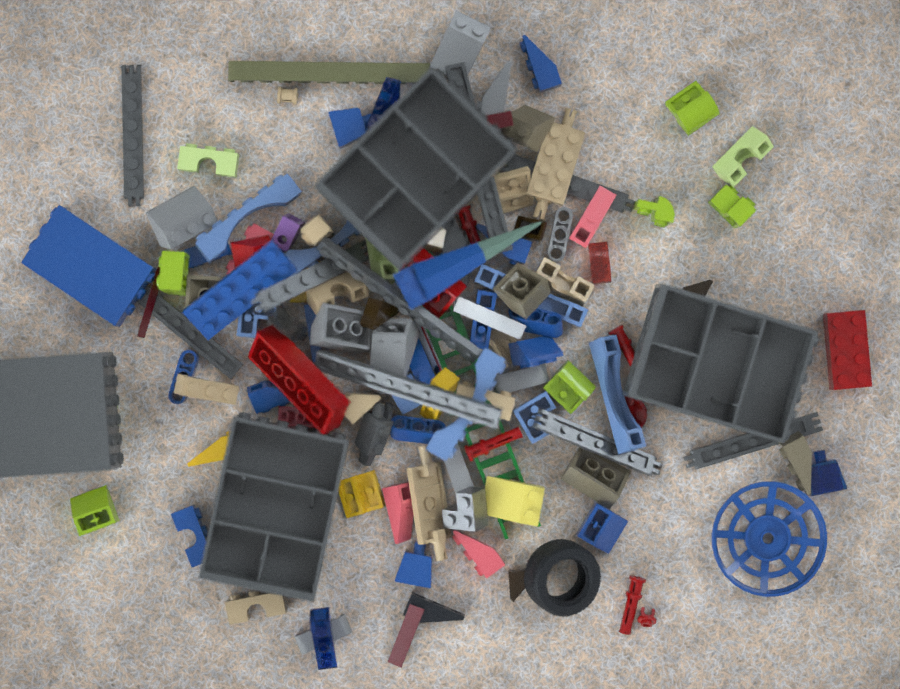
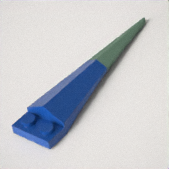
[393,222,541,309]

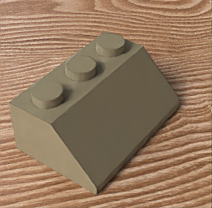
[561,447,631,509]

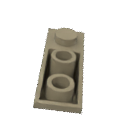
[779,431,812,495]

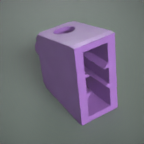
[271,213,305,252]

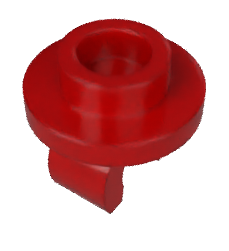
[637,607,657,627]

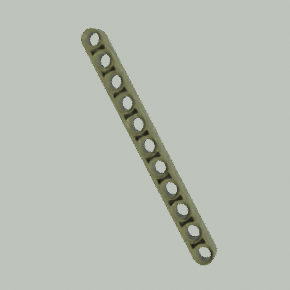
[228,61,431,84]

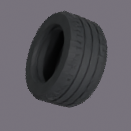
[524,539,601,617]

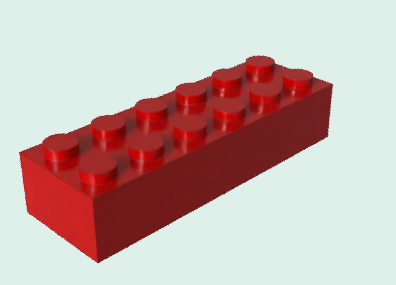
[248,324,350,435]

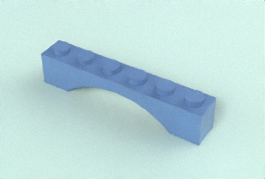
[195,173,302,264]
[285,220,361,277]
[474,264,588,328]
[589,335,646,454]
[426,347,507,461]

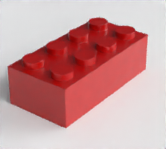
[823,310,872,390]

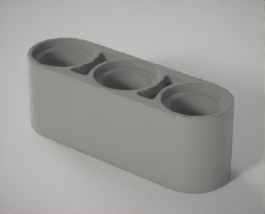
[547,207,573,262]
[494,363,549,393]
[444,443,474,492]
[294,614,352,654]

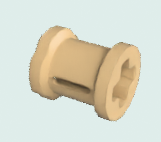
[277,86,298,105]

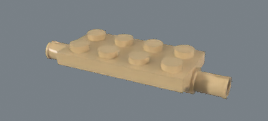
[526,108,586,221]
[407,445,452,561]

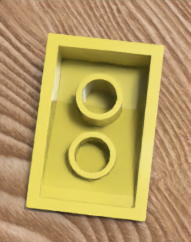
[485,476,545,526]

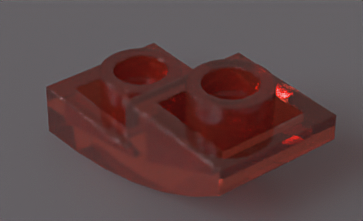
[588,242,612,284]

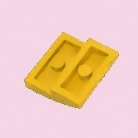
[338,470,386,518]

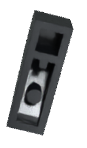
[403,592,465,623]

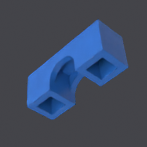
[171,504,208,568]

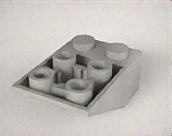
[370,319,420,377]

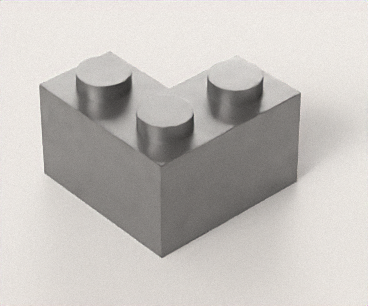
[442,487,488,532]

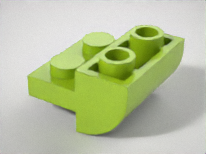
[665,81,720,136]
[633,196,675,228]
[542,360,596,414]

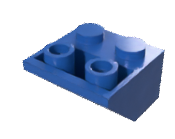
[508,336,564,368]
[576,501,628,554]

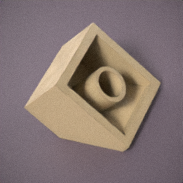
[345,393,383,424]

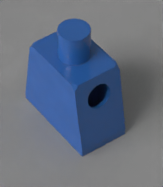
[328,108,376,149]
[395,541,432,588]

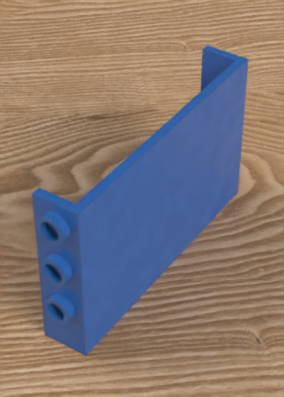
[21,205,157,327]

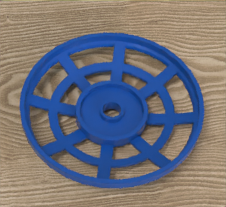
[711,481,827,597]

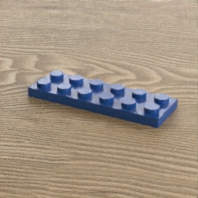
[182,240,297,340]

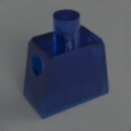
[810,449,847,496]

